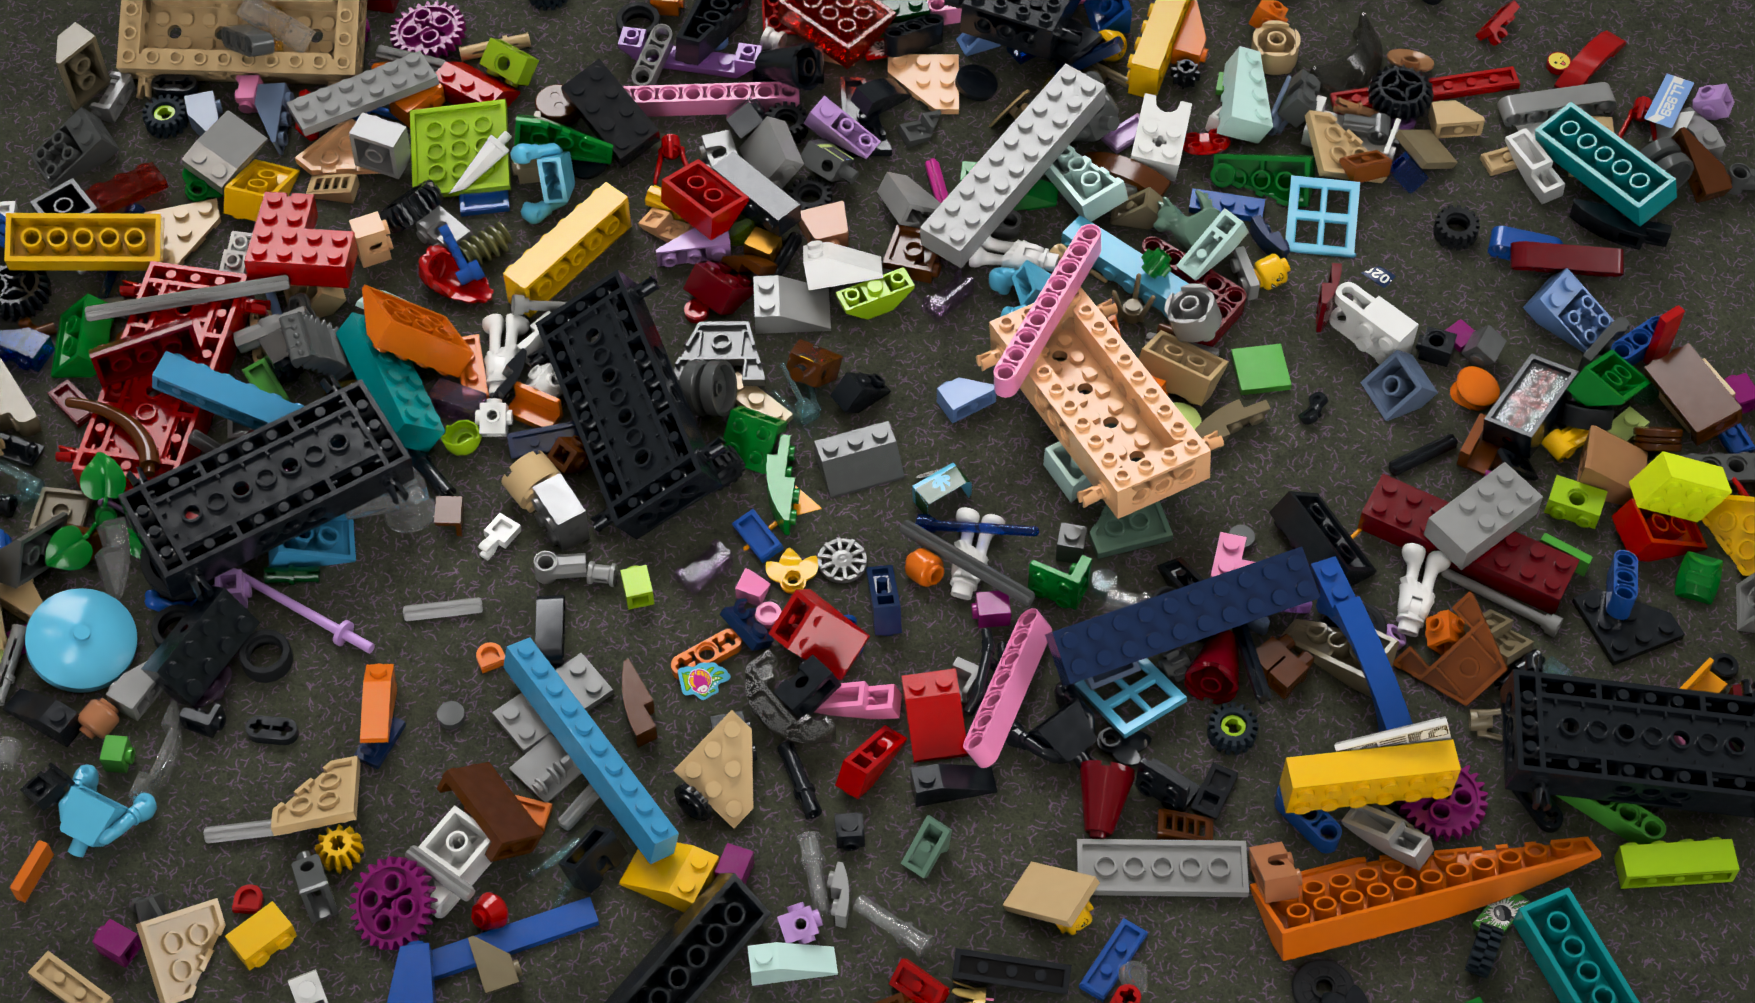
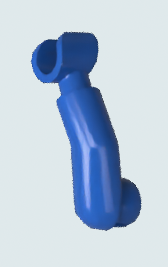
[144,589,197,612]

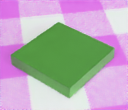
[1230,344,1292,395]

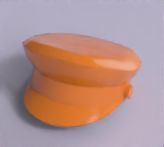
[1450,366,1500,411]

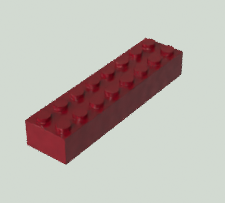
[1358,474,1580,614]

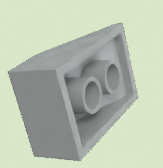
[182,110,268,196]
[753,275,831,334]

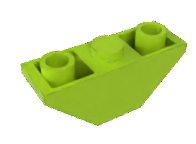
[836,267,915,320]

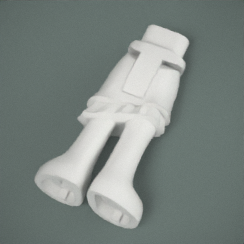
[969,235,1059,272]
[482,313,530,397]
[950,507,1005,600]
[1396,543,1451,637]

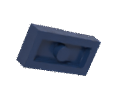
[719,598,774,651]
[353,716,406,769]

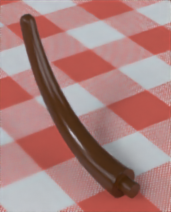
[65,397,161,477]

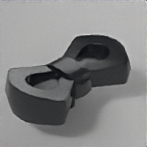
[1298,392,1329,425]

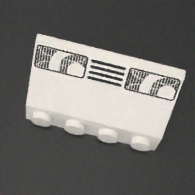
[1334,716,1452,752]

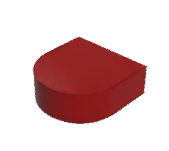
[232,884,264,914]

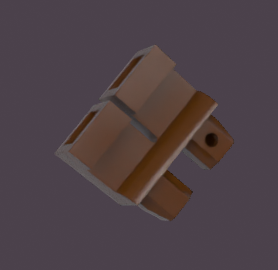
[1256,634,1314,700]

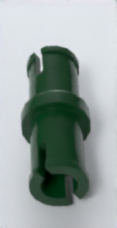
[264,564,320,585]

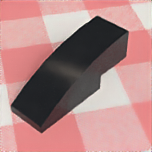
[850,78,912,116]

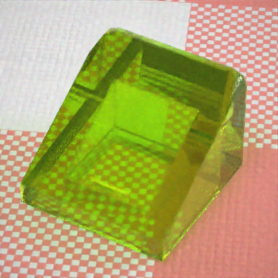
[730,219,756,246]

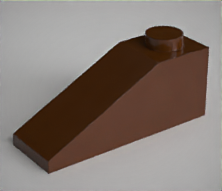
[1671,127,1733,203]

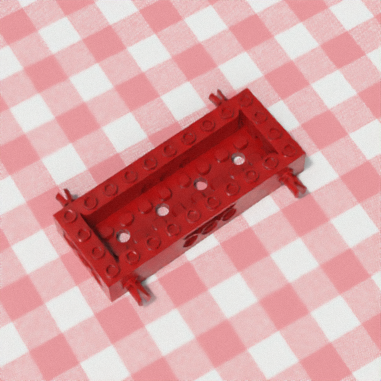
[55,261,271,492]

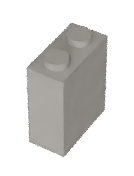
[739,116,804,190]

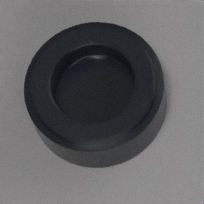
[1710,653,1739,681]

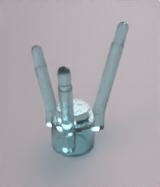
[771,363,821,425]
[0,459,45,503]
[526,838,586,908]

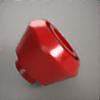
[471,892,509,930]

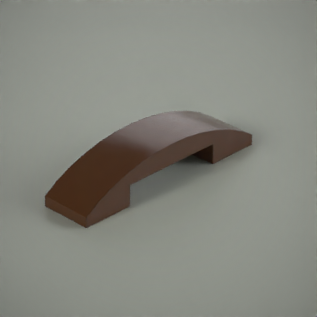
[1083,152,1171,197]

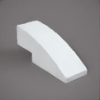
[1505,128,1565,204]

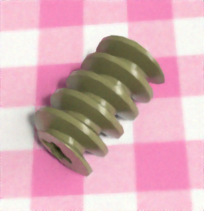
[458,222,513,266]

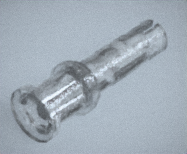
[796,831,831,917]
[852,894,935,958]

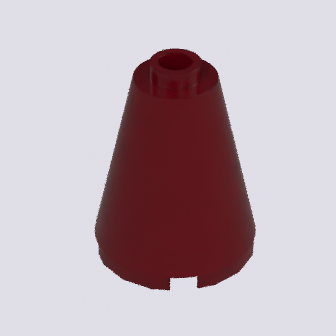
[1184,630,1239,704]
[1080,760,1135,839]

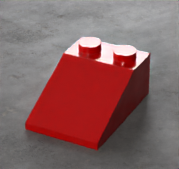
[1611,498,1708,562]
[901,668,968,763]

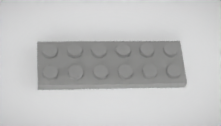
[286,51,439,136]
[1076,839,1249,897]

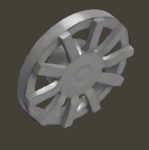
[818,537,867,583]

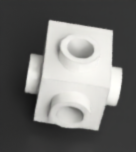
[525,363,563,398]
[475,398,513,437]

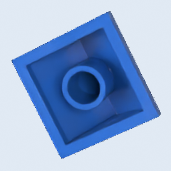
[1083,0,1132,34]

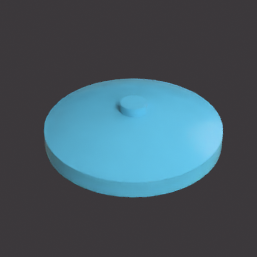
[25,588,138,693]

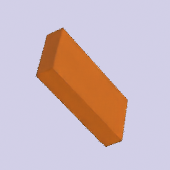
[10,840,54,903]

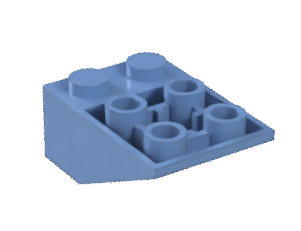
[1523,268,1614,353]

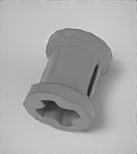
[587,561,618,587]

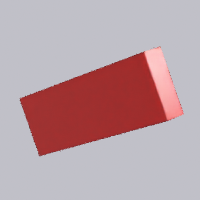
[1643,305,1685,365]

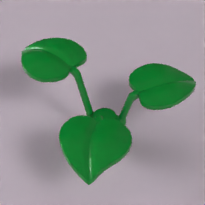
[45,452,143,570]

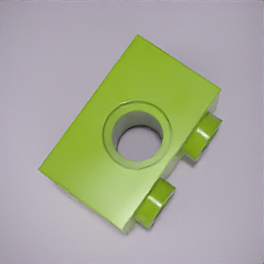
[479,38,539,87]
[1544,475,1608,529]

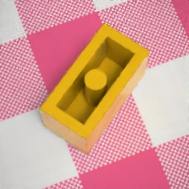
[225,901,297,971]

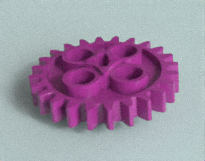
[389,1,467,58]
[1396,759,1488,842]
[349,856,438,950]

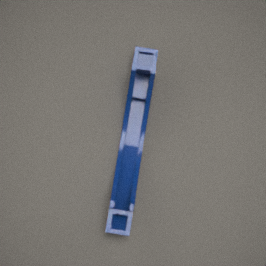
[1310,556,1413,732]

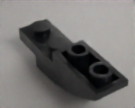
[1569,199,1672,250]

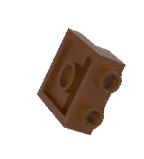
[883,224,944,284]

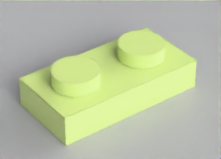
[1607,406,1650,442]

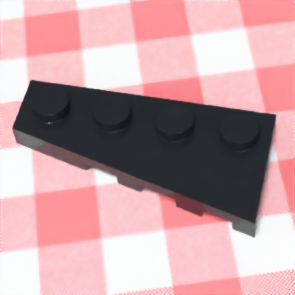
[841,76,892,157]

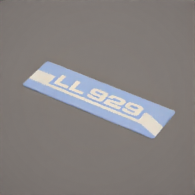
[1644,74,1694,128]

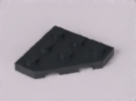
[1572,588,1685,666]

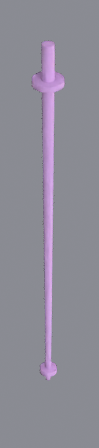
[98,497,375,654]

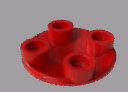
[1183,128,1231,155]

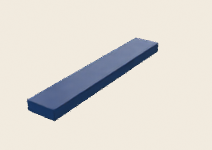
[432,897,599,981]

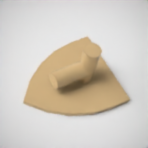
[989,89,1030,127]

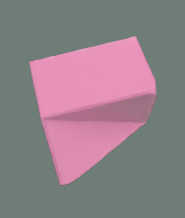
[735,568,771,606]

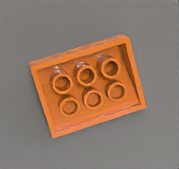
[362,284,474,378]

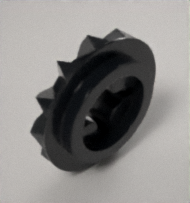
[674,783,712,821]

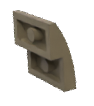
[1463,609,1534,665]

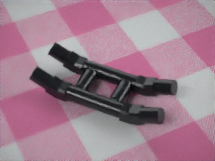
[963,628,1007,716]

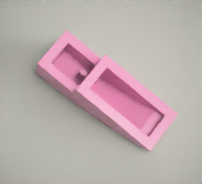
[813,681,902,719]

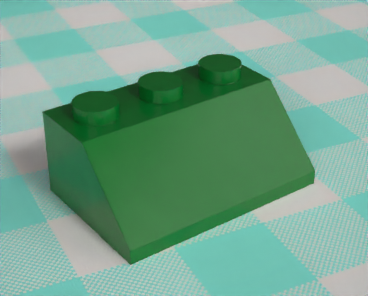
[50,293,114,378]
[1567,349,1651,406]

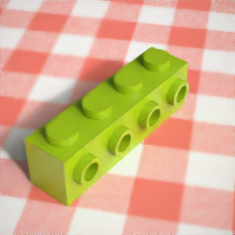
[1614,837,1740,889]

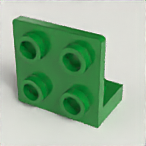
[723,406,788,474]
[1028,555,1092,610]

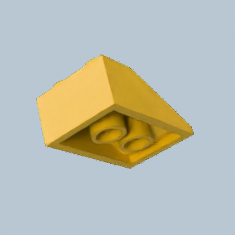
[224,159,300,222]
[619,842,719,913]

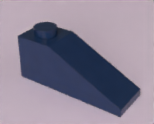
[866,565,902,636]

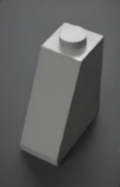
[877,172,941,228]

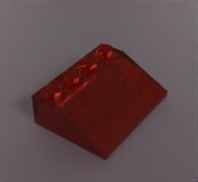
[778,0,897,69]

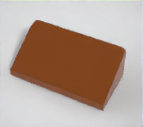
[1339,150,1392,183]

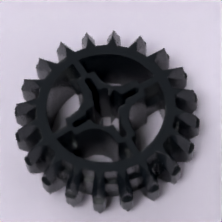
[1368,64,1434,123]
[380,180,443,234]
[0,265,52,322]

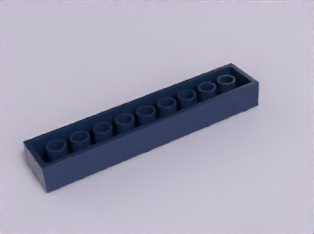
[1045,547,1320,686]

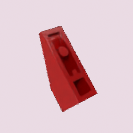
[835,725,908,799]

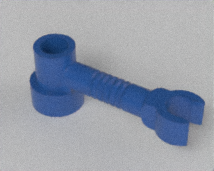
[438,224,486,286]

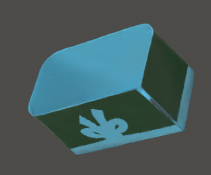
[912,463,972,520]

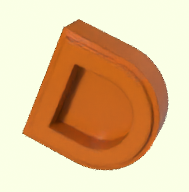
[476,642,505,674]

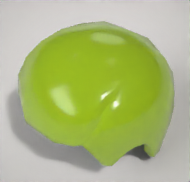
[440,420,482,456]

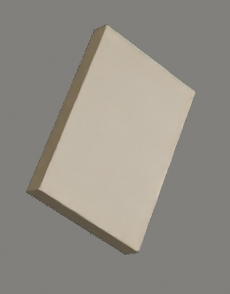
[1002,861,1100,927]

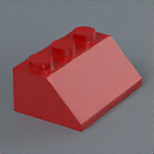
[435,61,521,108]
[661,159,749,240]

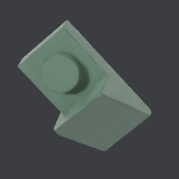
[901,815,952,878]

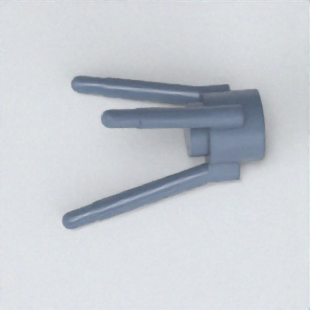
[1267,75,1292,136]

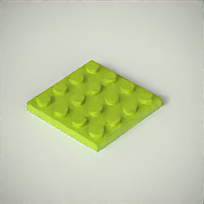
[410,99,511,197]

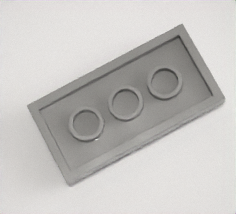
[492,653,614,754]

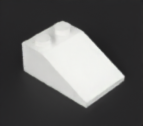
[803,240,883,290]

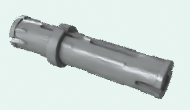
[0,624,27,706]

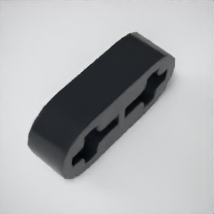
[151,74,199,99]
[245,716,299,745]

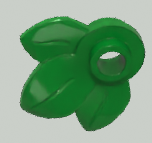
[182,168,223,202]

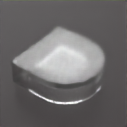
[1119,961,1147,994]

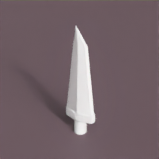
[449,131,512,194]

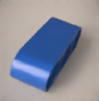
[1488,226,1563,261]
[1610,316,1660,366]
[1606,550,1638,620]
[1274,785,1342,853]

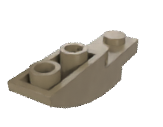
[1195,399,1271,452]

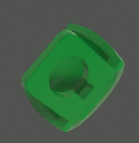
[1675,551,1723,605]

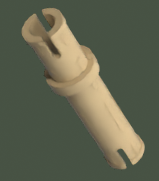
[459,32,531,62]

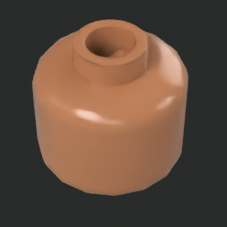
[78,698,120,740]

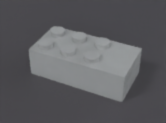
[1424,462,1543,570]

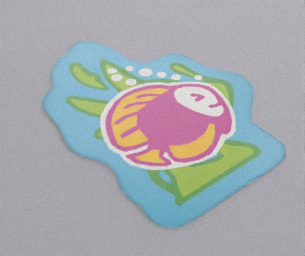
[678,662,731,700]

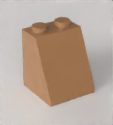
[1576,425,1649,505]

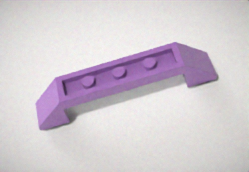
[618,26,762,78]

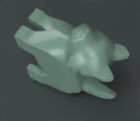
[1153,190,1220,253]

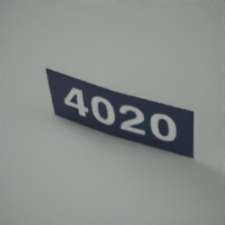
[1361,266,1396,288]

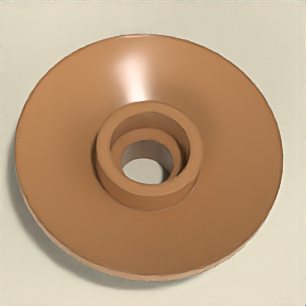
[1387,49,1434,72]

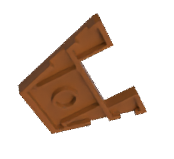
[1393,591,1508,706]

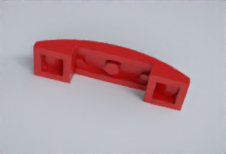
[1554,30,1627,88]

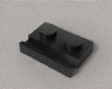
[20,762,75,811]

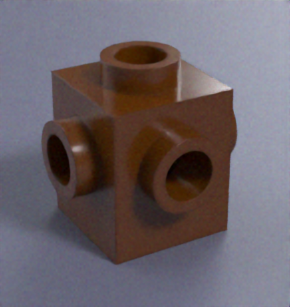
[547,435,589,474]

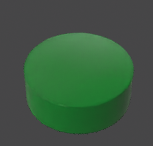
[1210,163,1236,188]

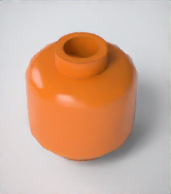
[905,548,944,587]

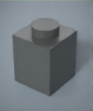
[1461,325,1507,368]
[1055,522,1087,563]

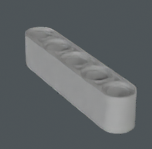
[1497,82,1617,127]

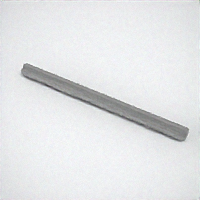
[85,275,290,321]

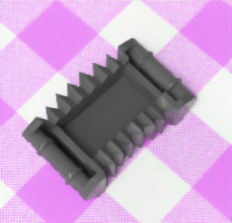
[279,311,355,383]

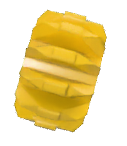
[315,824,364,874]

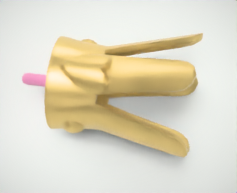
[951,980,994,1003]

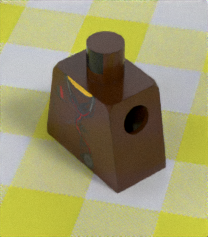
[784,339,843,387]

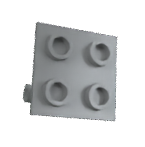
[509,734,582,803]

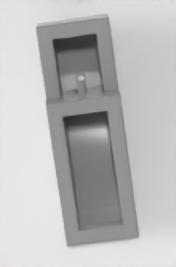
[1341,805,1434,871]

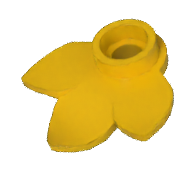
[766,548,819,594]

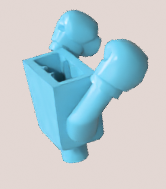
[510,143,575,224]
[989,260,1051,317]
[58,764,157,858]

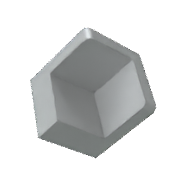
[952,656,979,704]

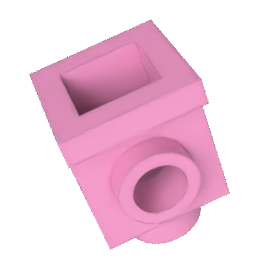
[235,75,264,114]

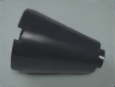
[755,42,823,91]

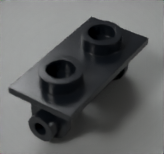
[0,431,45,467]

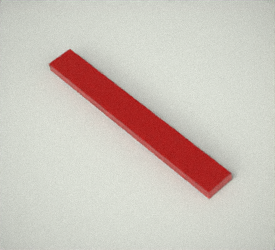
[1329,66,1520,115]

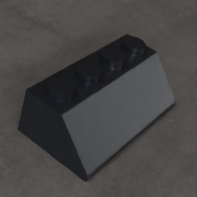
[1269,491,1377,587]

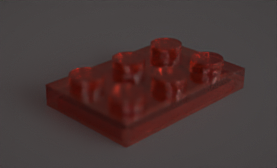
[84,162,169,213]

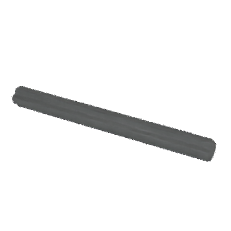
[900,520,1035,606]

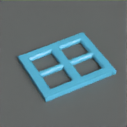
[1285,175,1360,258]
[1074,658,1187,739]

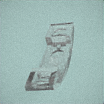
[128,700,184,804]

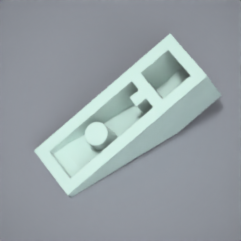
[1176,208,1249,281]
[748,942,838,986]

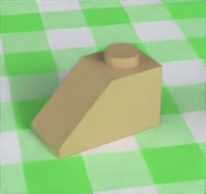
[1428,100,1485,138]

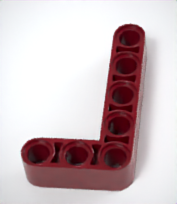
[1141,236,1246,347]

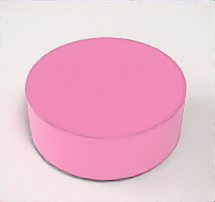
[755,602,782,629]

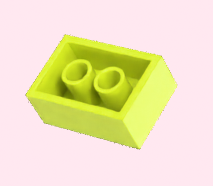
[1629,451,1732,523]

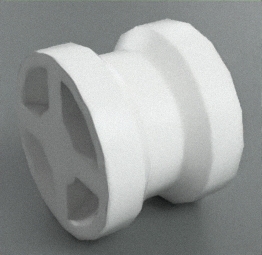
[760,27,787,50]

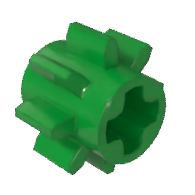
[1141,247,1172,279]

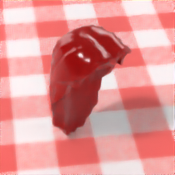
[418,245,494,304]

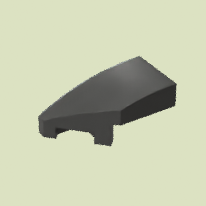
[897,110,941,148]

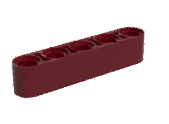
[1511,241,1624,277]

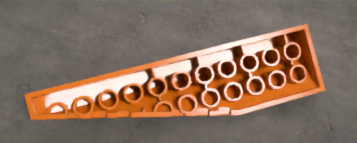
[1250,837,1601,961]

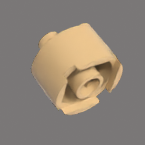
[1251,20,1301,75]
[501,451,562,513]

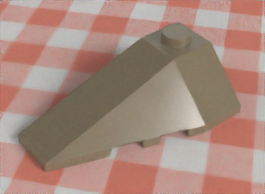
[1280,619,1399,698]

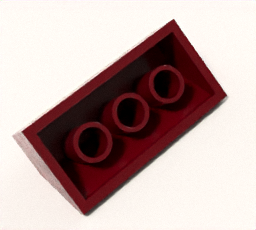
[88,317,203,388]

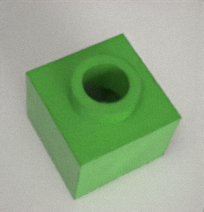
[99,735,136,773]

